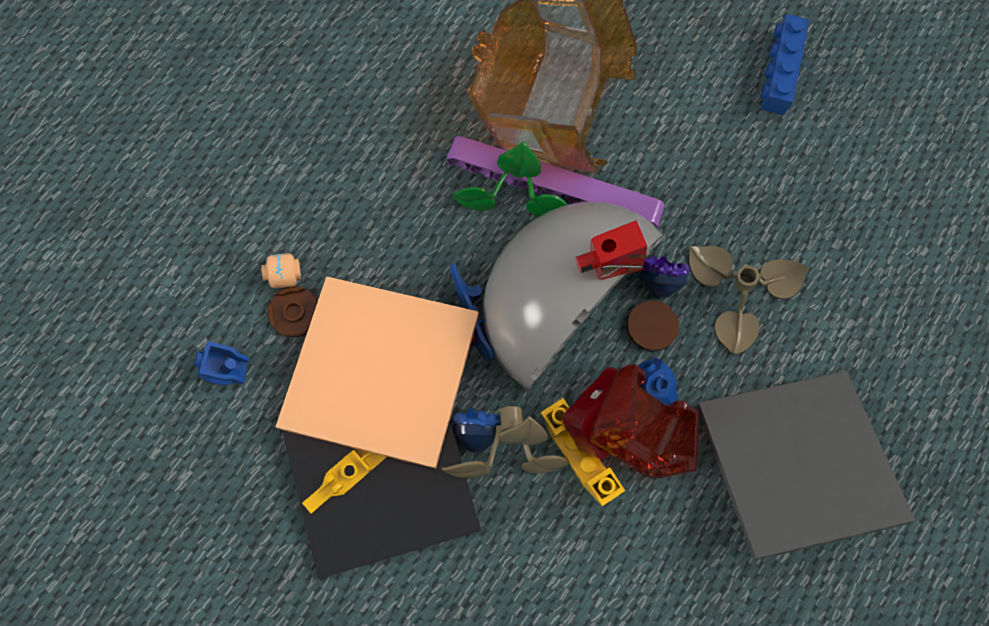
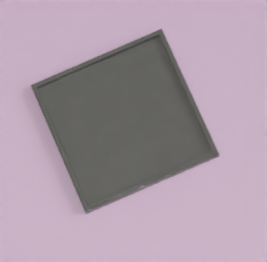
[697,371,915,561]

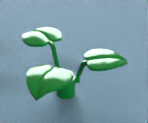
[452,141,568,217]

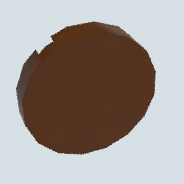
[267,286,318,338]
[626,300,679,352]

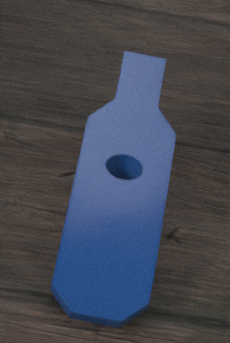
[449,263,494,362]

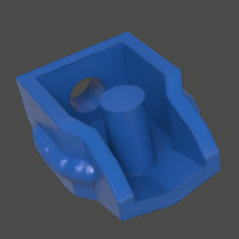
[194,341,250,385]
[632,357,678,413]

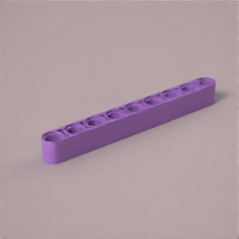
[446,136,665,229]

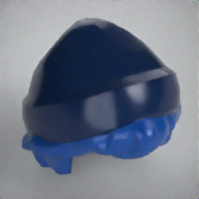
[452,408,501,453]

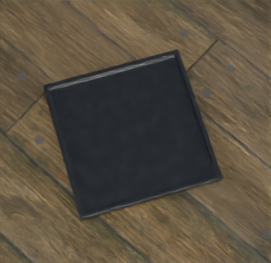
[282,421,481,579]

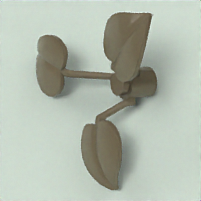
[689,246,809,354]
[441,406,568,479]

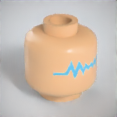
[261,253,301,288]

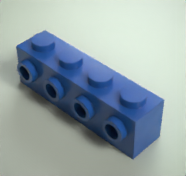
[760,14,810,115]

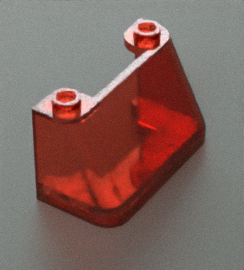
[590,364,699,479]

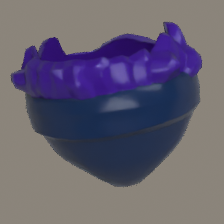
[641,256,690,298]

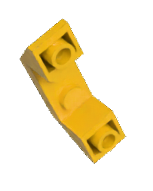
[540,398,625,506]

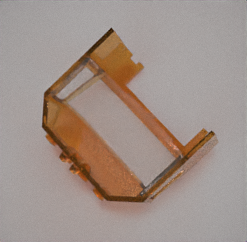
[468,0,637,172]

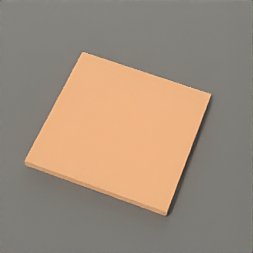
[276,277,479,469]

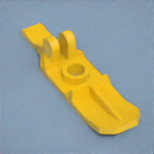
[302,449,387,514]

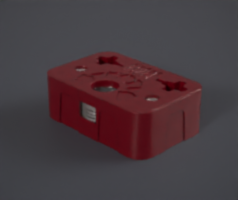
[563,367,648,459]

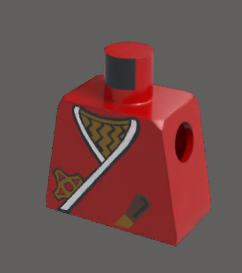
[575,220,647,280]

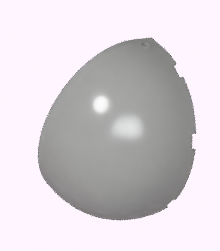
[482,201,665,392]

